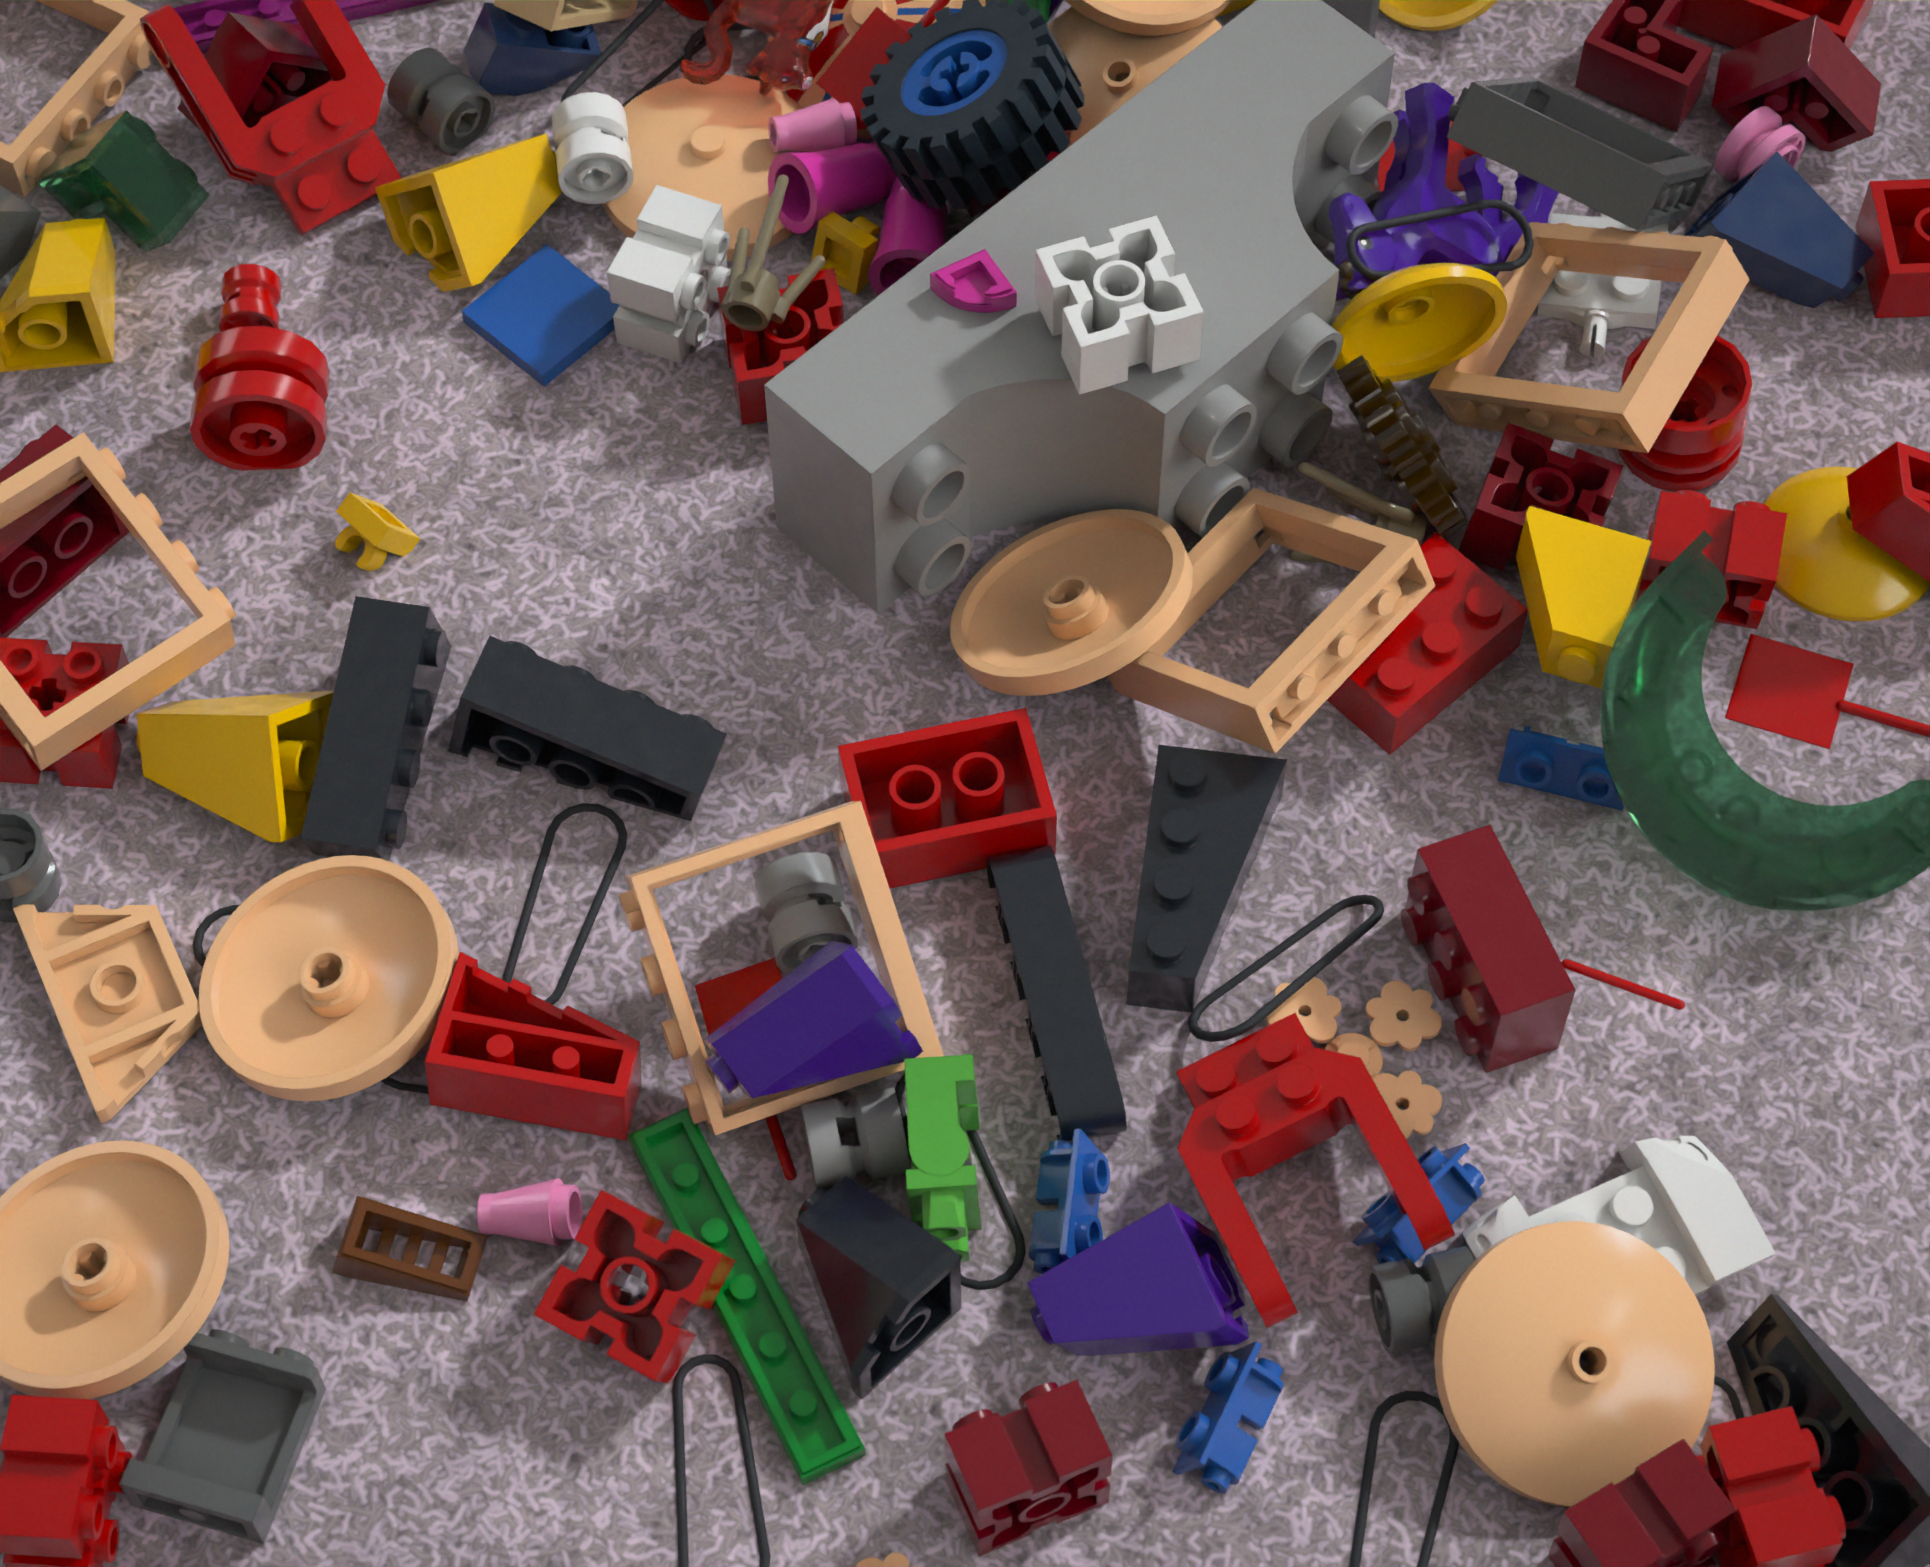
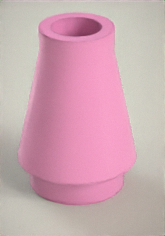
[768,98,857,152]
[477,1178,583,1247]

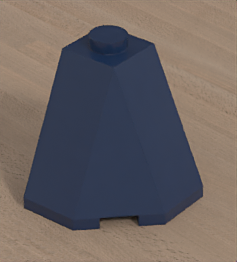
[1684,152,1874,308]

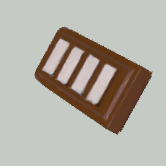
[332,1196,488,1301]

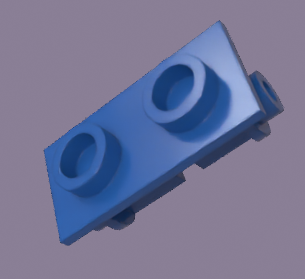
[1498,725,1636,811]
[1028,1129,1110,1274]
[1352,1143,1485,1264]
[1172,1341,1284,1493]

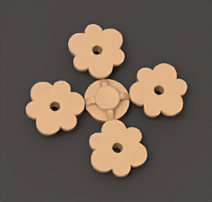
[1266,977,1442,1139]

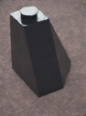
[796,1175,961,1400]

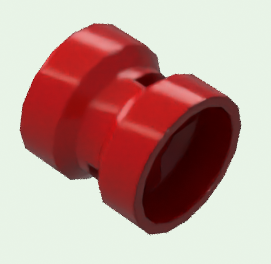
[219,264,282,332]

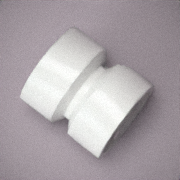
[552,92,633,204]

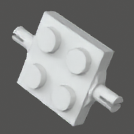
[1538,213,1669,357]

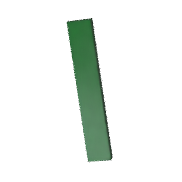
[627,1108,866,1485]

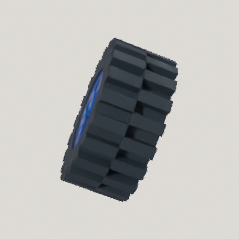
[861,0,1084,210]

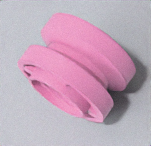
[1714,106,1806,182]

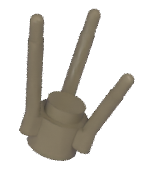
[721,175,826,332]
[1288,462,1429,564]

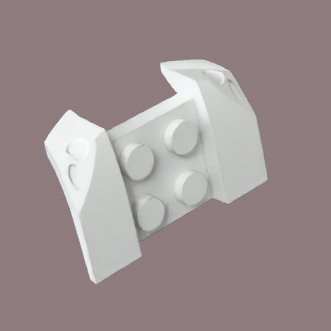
[1462,1136,1776,1296]

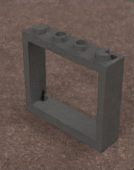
[1447,76,1715,231]

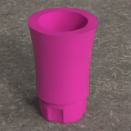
[768,142,897,234]
[868,177,948,295]

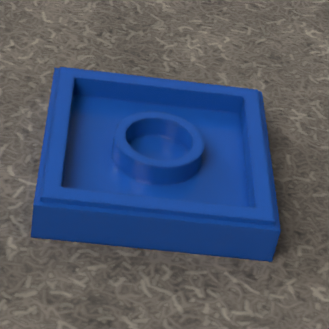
[461,244,619,387]

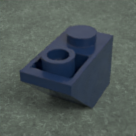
[463,2,601,96]

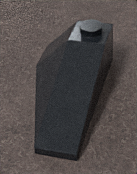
[1727,1294,1930,1567]

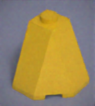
[375,134,563,292]
[0,218,116,372]
[1516,506,1652,690]
[136,691,334,842]

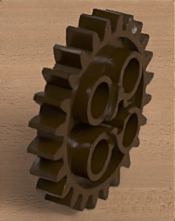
[1336,355,1469,538]

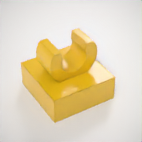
[811,212,881,295]
[335,492,421,572]

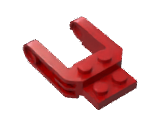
[140,0,402,236]
[1176,1013,1455,1329]

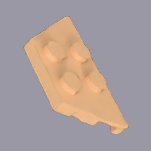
[13,904,202,1124]

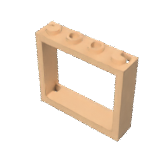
[0,0,153,198]
[1428,222,1750,453]
[0,432,236,771]
[1108,488,1435,754]
[619,801,944,1135]

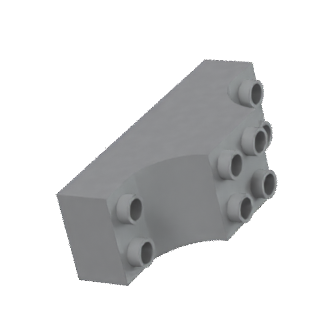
[764,0,1398,614]

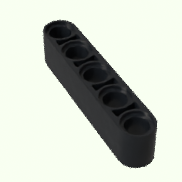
[986,845,1127,1142]

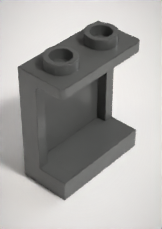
[119,1329,326,1544]

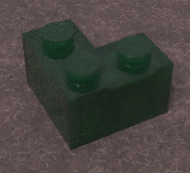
[37,110,210,252]

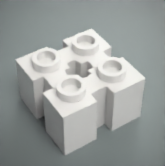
[607,185,731,363]
[1035,215,1204,395]

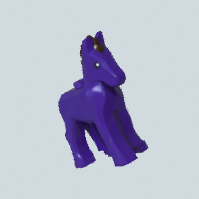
[1328,82,1560,302]

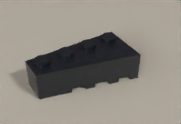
[300,596,452,861]
[448,636,727,821]
[1127,745,1287,1013]

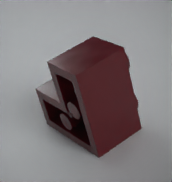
[1575,0,1713,132]
[177,12,334,130]
[1711,14,1881,152]

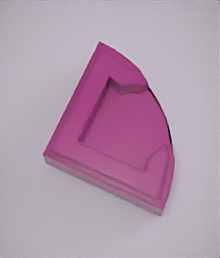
[930,249,1017,313]

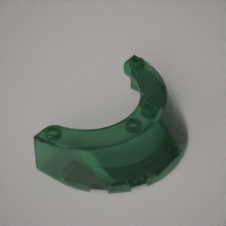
[1600,530,1930,912]

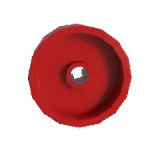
[190,326,330,471]

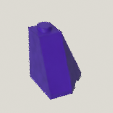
[704,941,923,1098]
[1027,1202,1249,1356]

